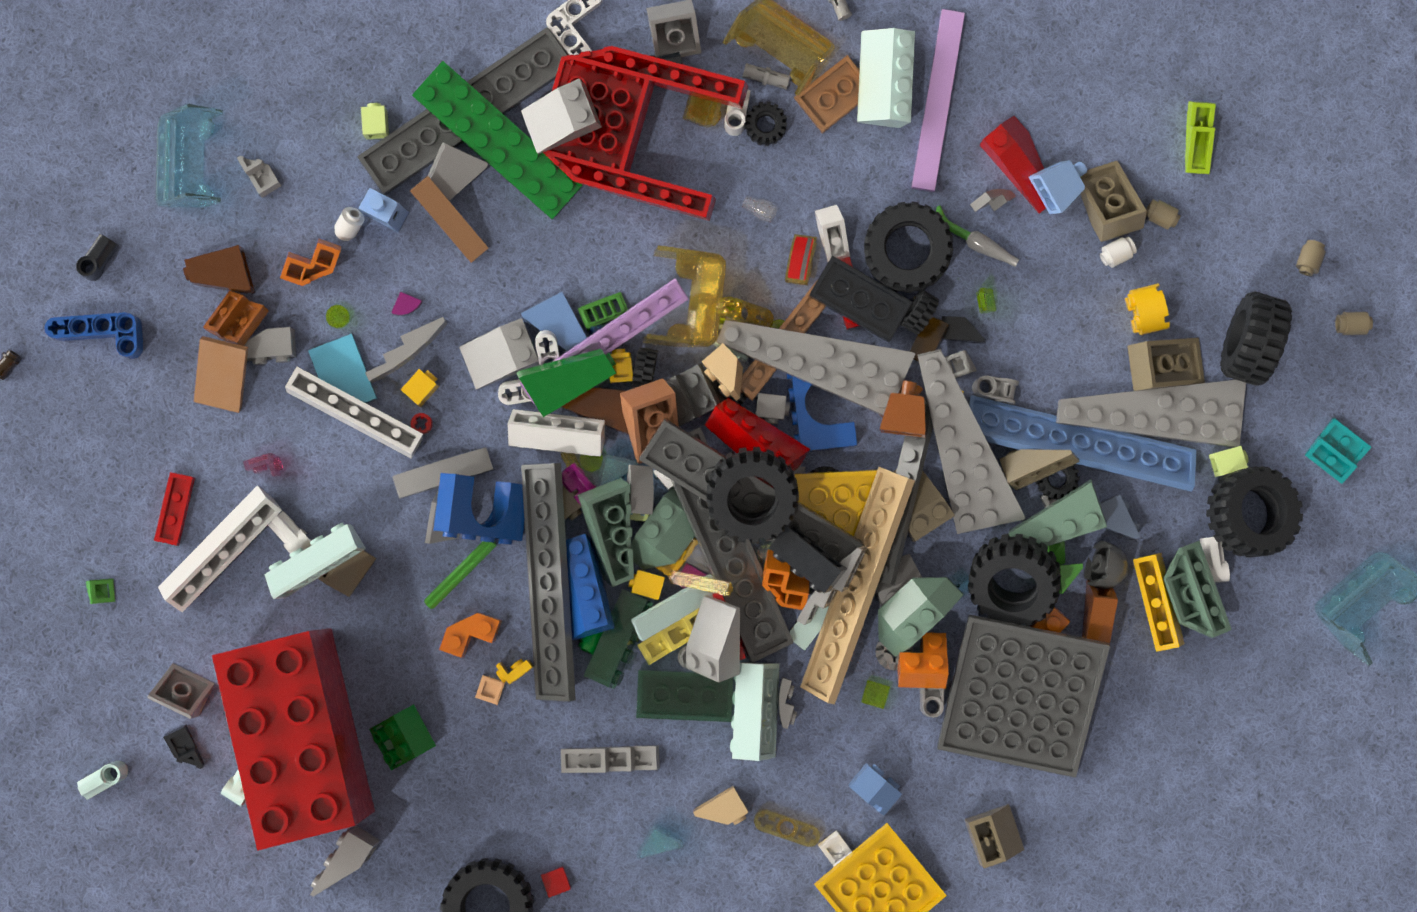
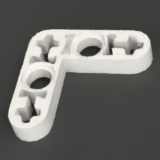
[546,0,603,55]
[498,330,560,405]

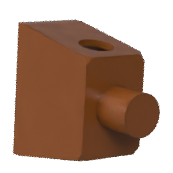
[880,381,926,438]

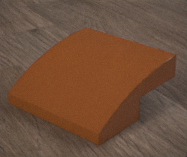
[203,291,269,346]

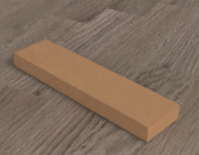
[410,176,488,263]

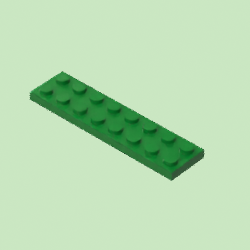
[412,61,583,220]

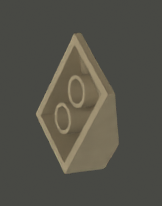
[1080,161,1147,242]
[1127,338,1205,391]
[893,469,955,542]

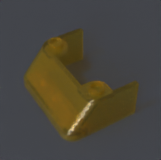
[722,0,835,96]
[643,245,726,347]

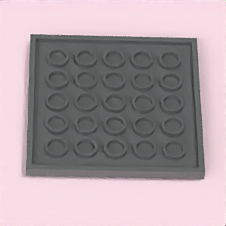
[937,614,1110,778]

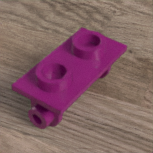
[562,463,596,506]

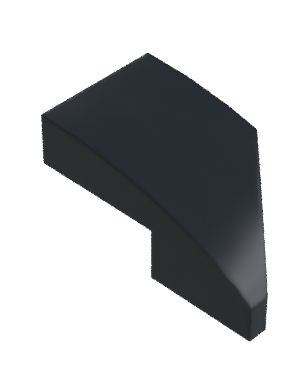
[941,316,986,343]
[163,725,205,769]

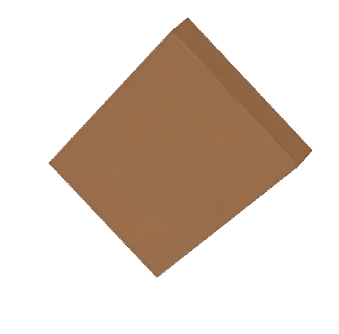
[794,55,860,134]
[194,336,249,413]

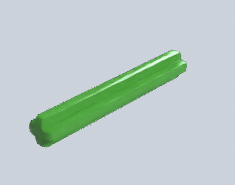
[424,541,497,609]

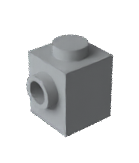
[756,393,790,424]

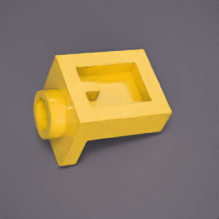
[496,659,534,684]

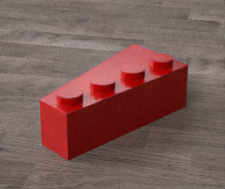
[704,398,810,471]

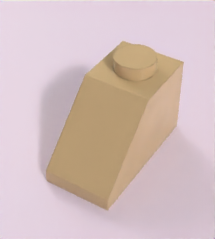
[693,786,748,825]

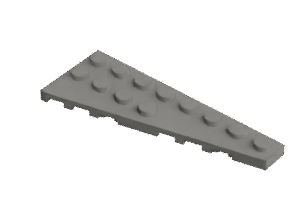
[716,320,915,416]
[918,349,1025,534]
[1056,380,1246,448]

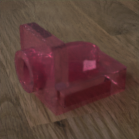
[243,453,283,477]

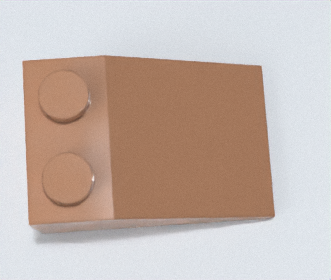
[620,378,679,464]

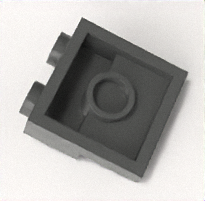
[666,364,720,427]

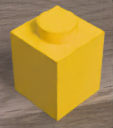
[401,369,439,407]
[628,570,665,600]

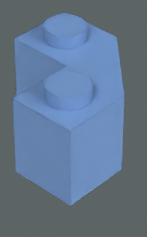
[848,763,902,816]

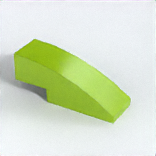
[1185,101,1216,174]

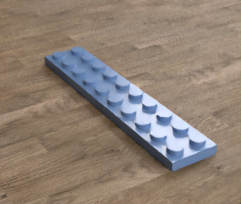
[968,395,1196,492]

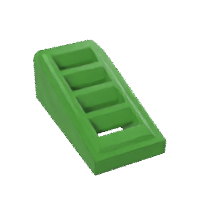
[577,292,628,332]

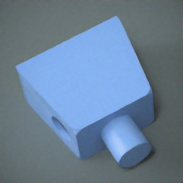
[1029,160,1087,214]
[359,188,409,232]

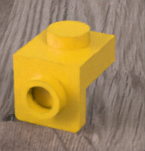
[610,349,633,383]

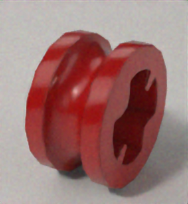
[411,413,433,434]

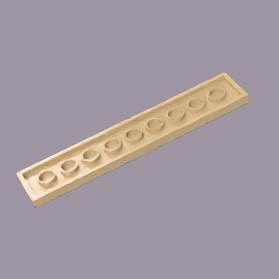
[800,467,915,705]

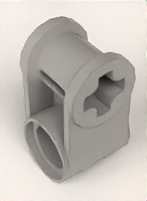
[972,376,1019,405]
[919,688,945,718]

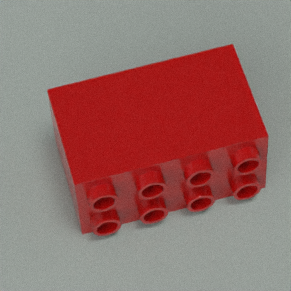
[212,628,375,851]

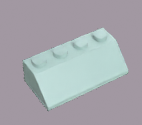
[857,28,915,128]
[264,523,366,599]
[730,662,780,761]

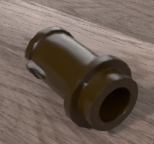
[0,349,20,380]

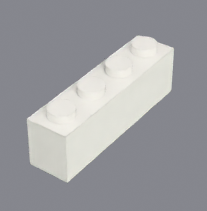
[508,409,605,457]

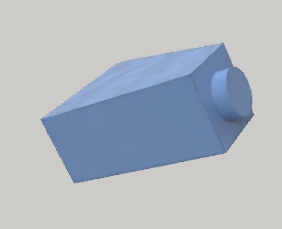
[521,292,587,352]

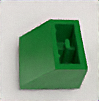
[369,704,436,771]

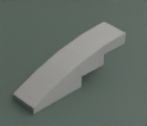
[365,317,447,383]
[392,447,493,499]
[797,546,867,625]
[561,745,660,773]

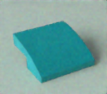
[1305,417,1372,484]

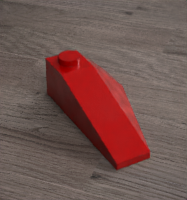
[980,116,1046,214]

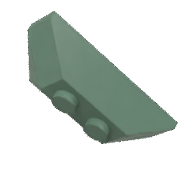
[631,487,695,570]
[1163,541,1232,638]
[878,577,963,657]

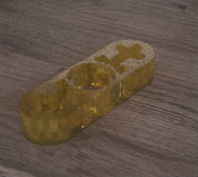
[715,296,774,327]
[754,809,820,847]

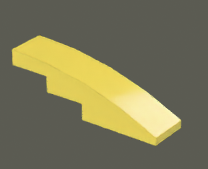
[637,608,699,665]

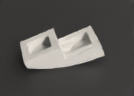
[818,830,852,866]

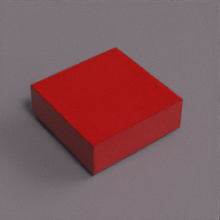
[541,866,571,898]

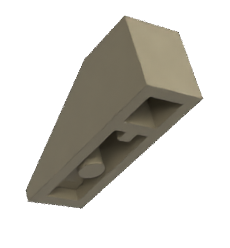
[1000,449,1080,490]

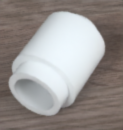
[335,207,364,241]
[1100,237,1137,268]

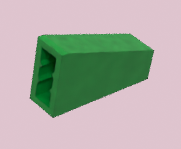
[517,349,616,417]

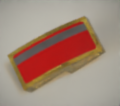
[785,234,817,286]

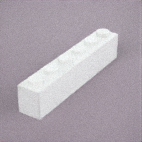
[285,367,423,459]
[158,485,282,612]

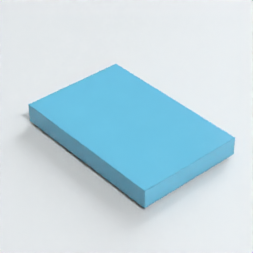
[308,334,377,403]

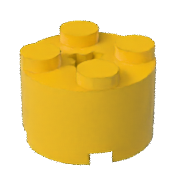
[1125,283,1170,335]

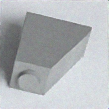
[428,142,488,201]

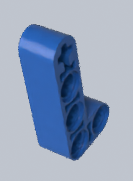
[44,312,143,359]

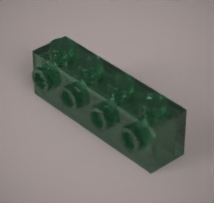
[584,589,653,689]

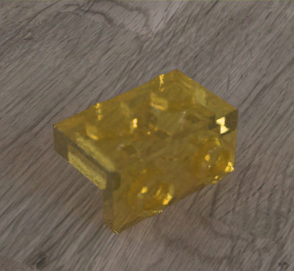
[682,95,721,128]

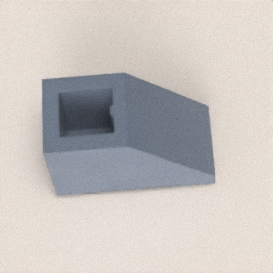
[1100,495,1140,540]

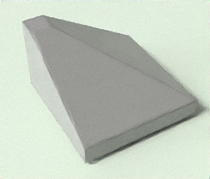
[945,350,977,378]

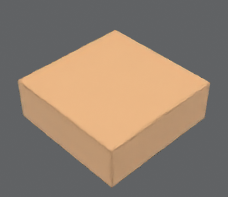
[475,675,505,705]

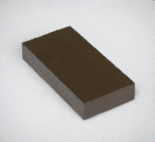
[910,317,949,362]

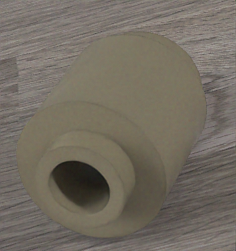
[1146,199,1181,230]
[1296,240,1326,276]
[1335,312,1373,335]

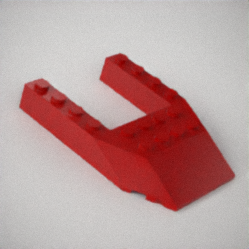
[543,46,749,221]

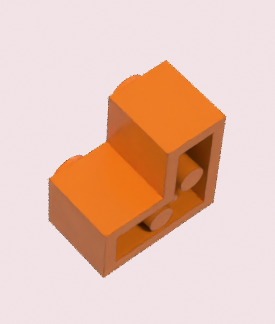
[897,633,949,689]

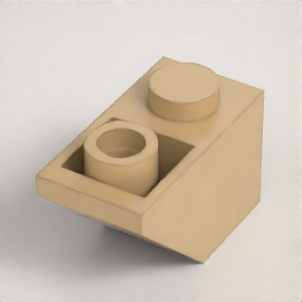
[702,343,743,401]

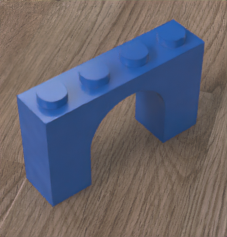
[786,373,857,452]
[434,473,525,545]

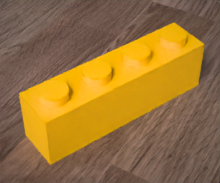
[1133,553,1185,652]

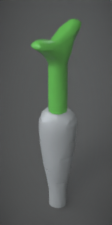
[936,205,1020,267]

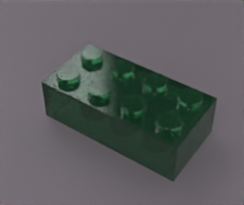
[636,669,733,722]

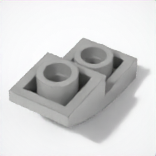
[627,465,654,515]
[778,677,797,729]

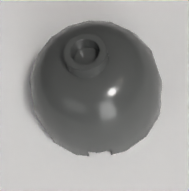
[1084,541,1129,589]

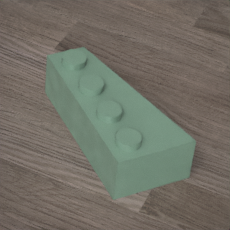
[578,478,634,587]
[1008,479,1107,546]

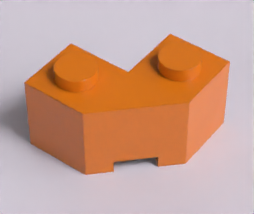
[280,238,341,286]
[762,550,810,610]
[439,613,502,658]

